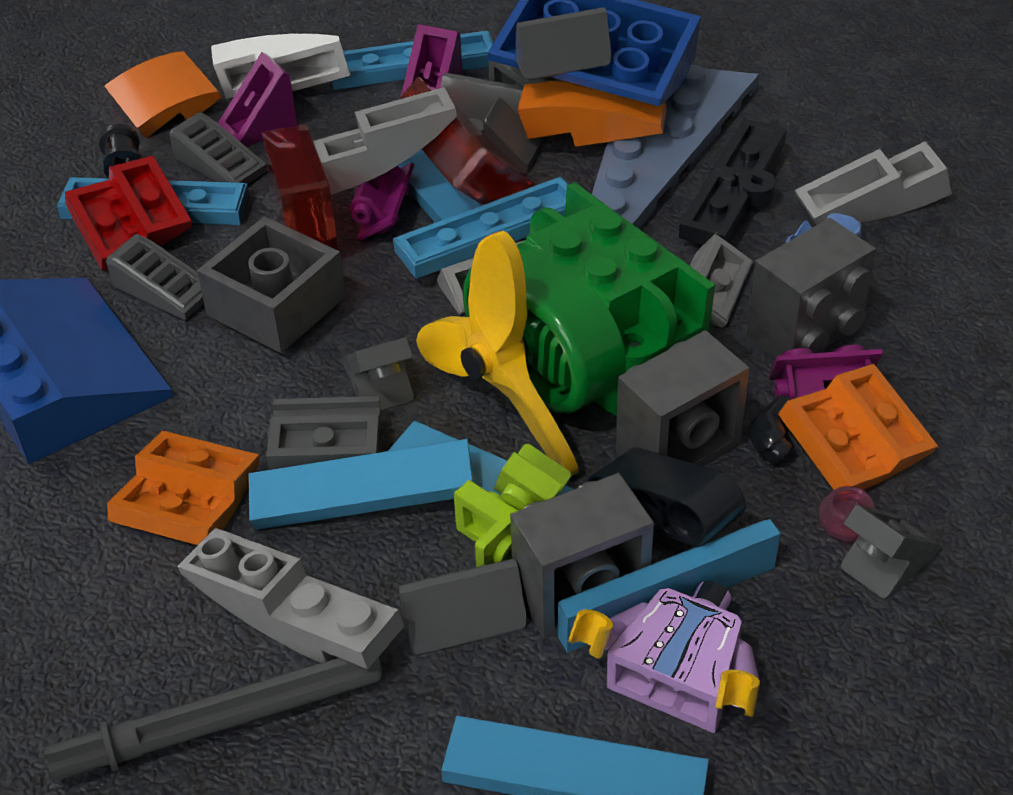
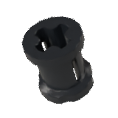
[98,124,142,178]

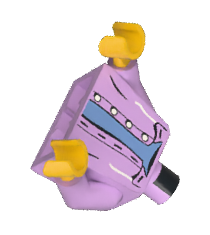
[568,581,760,734]

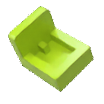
[494,444,571,511]
[454,480,518,567]

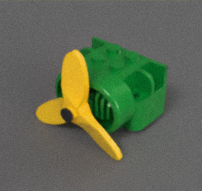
[416,182,716,477]

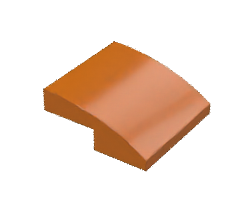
[104,51,222,139]
[778,364,938,499]
[107,430,259,545]

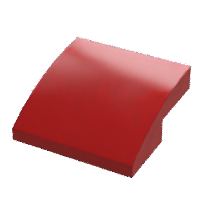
[65,155,192,271]

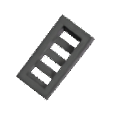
[170,112,267,185]
[106,234,204,320]

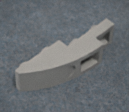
[177,528,404,669]

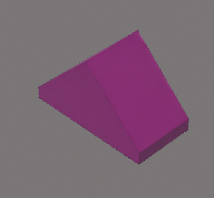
[400,24,463,99]
[218,52,297,147]

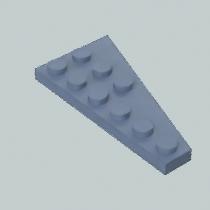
[592,65,759,229]

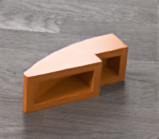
[517,81,667,147]

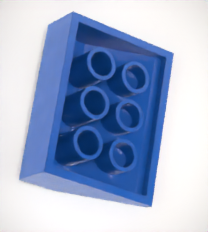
[487,0,701,107]
[0,278,173,464]

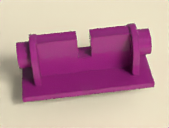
[350,162,415,242]
[768,345,883,399]

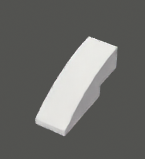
[211,34,350,99]

